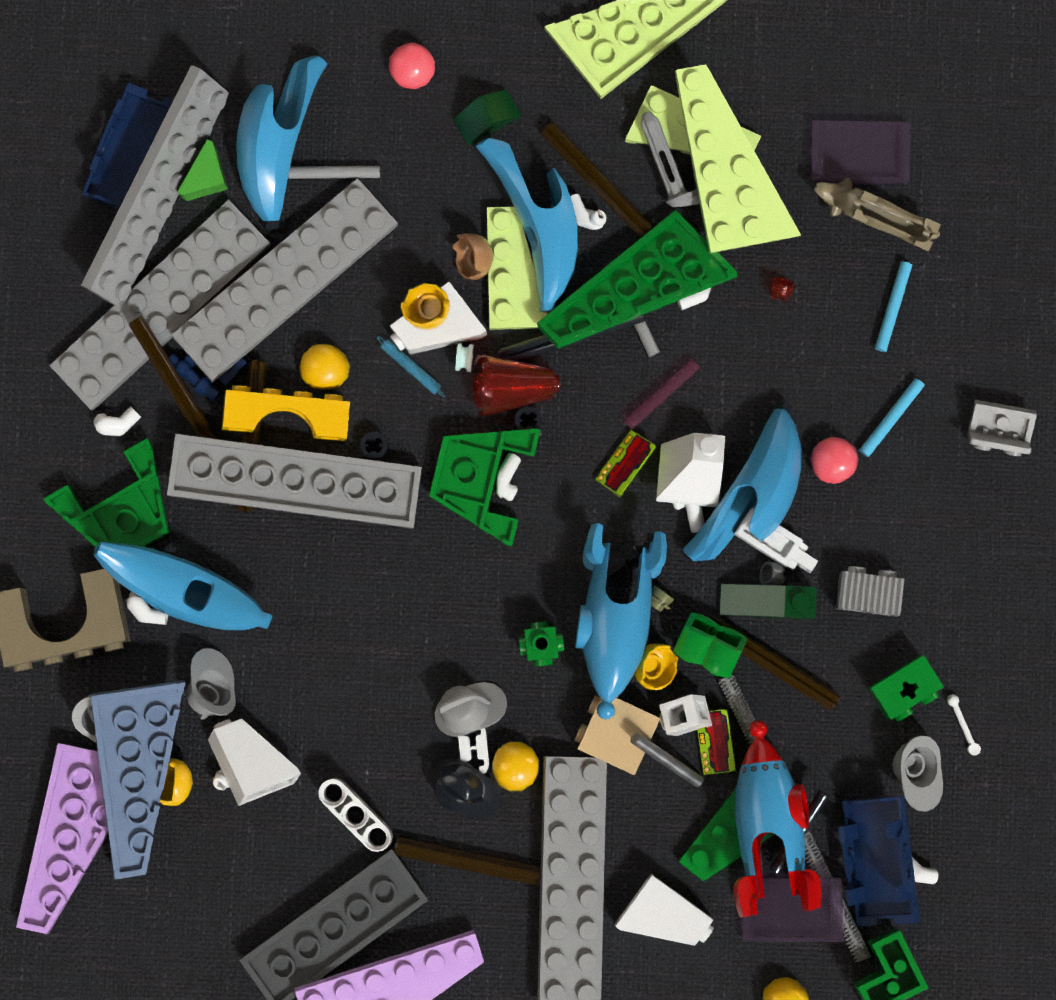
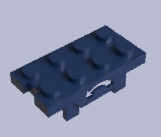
[82,83,173,210]
[838,796,920,926]

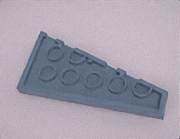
[90,680,185,880]

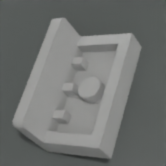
[967,400,1037,456]

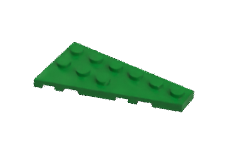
[537,210,737,349]

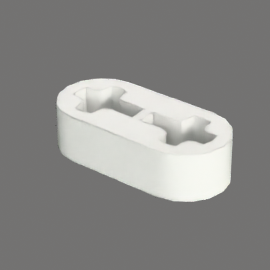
[458,728,489,774]

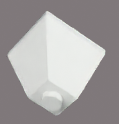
[656,433,725,507]

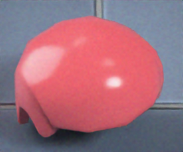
[388,43,435,89]
[810,437,859,484]

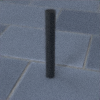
[769,789,829,874]

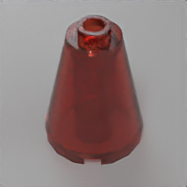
[473,354,560,416]

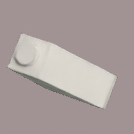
[390,282,487,354]
[208,719,301,806]
[615,873,714,946]

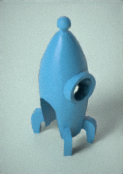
[575,523,667,719]

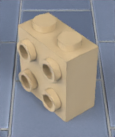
[574,695,661,775]

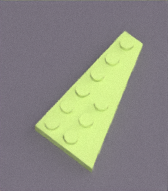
[544,0,727,99]
[675,64,801,254]

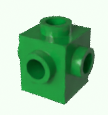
[519,621,564,667]

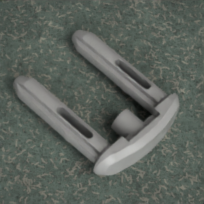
[641,111,700,207]

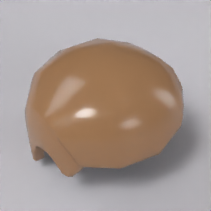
[452,233,493,280]

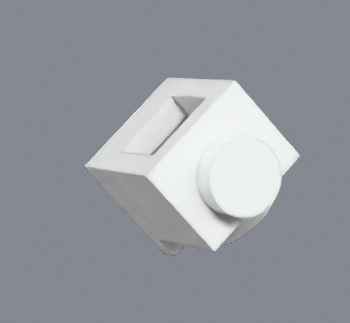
[659,694,712,736]

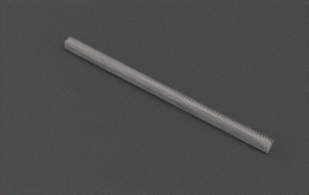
[718,674,871,962]

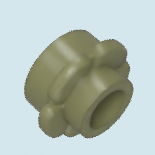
[651,585,674,612]

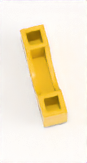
[222,385,350,441]

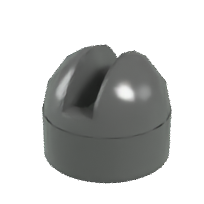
[759,561,786,585]

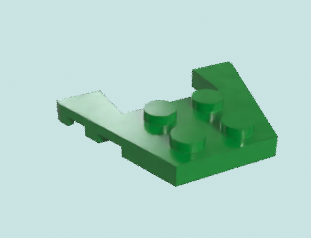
[429,429,541,547]
[44,438,170,547]

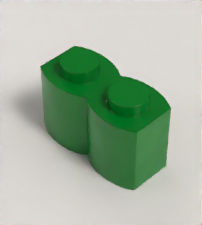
[673,612,748,678]

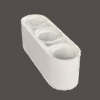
[319,778,393,852]

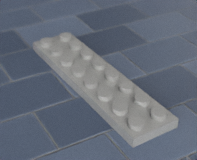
[81,65,229,306]
[172,178,398,383]
[50,200,271,411]
[167,434,422,529]
[537,756,607,1000]

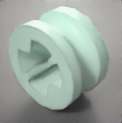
[455,343,474,372]

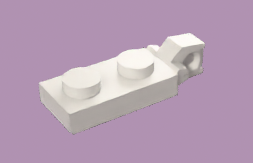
[734,508,818,573]

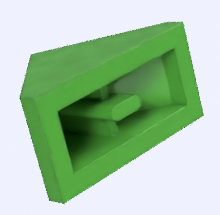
[178,139,228,201]

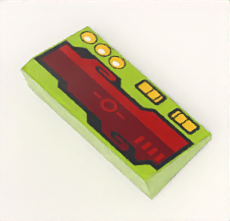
[595,430,656,497]
[697,709,736,775]

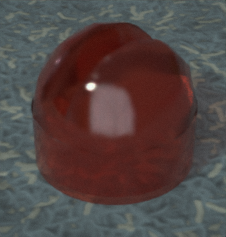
[769,277,795,302]

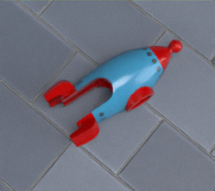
[733,720,822,917]

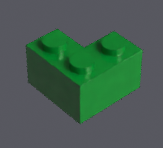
[853,927,928,1000]

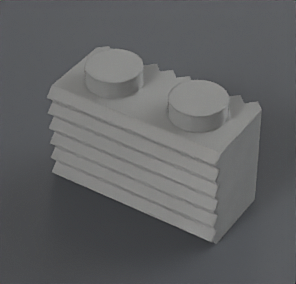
[835,566,904,617]

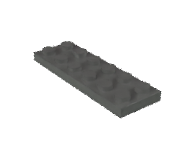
[239,849,429,1000]

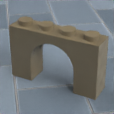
[0,569,131,672]

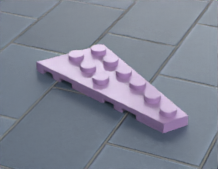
[16,743,108,934]
[294,930,484,1000]

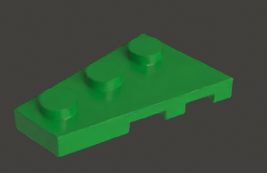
[678,788,774,881]

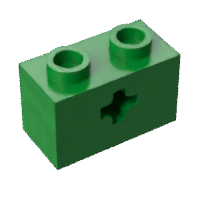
[867,655,944,722]

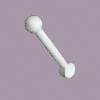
[947,694,981,755]

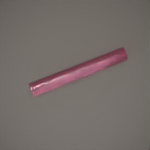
[624,359,700,430]

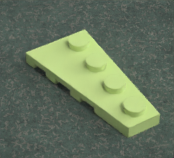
[625,85,761,154]
[487,207,547,330]

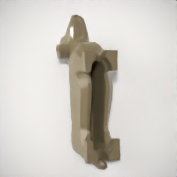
[814,178,941,251]

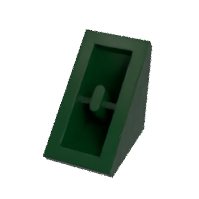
[454,90,521,146]

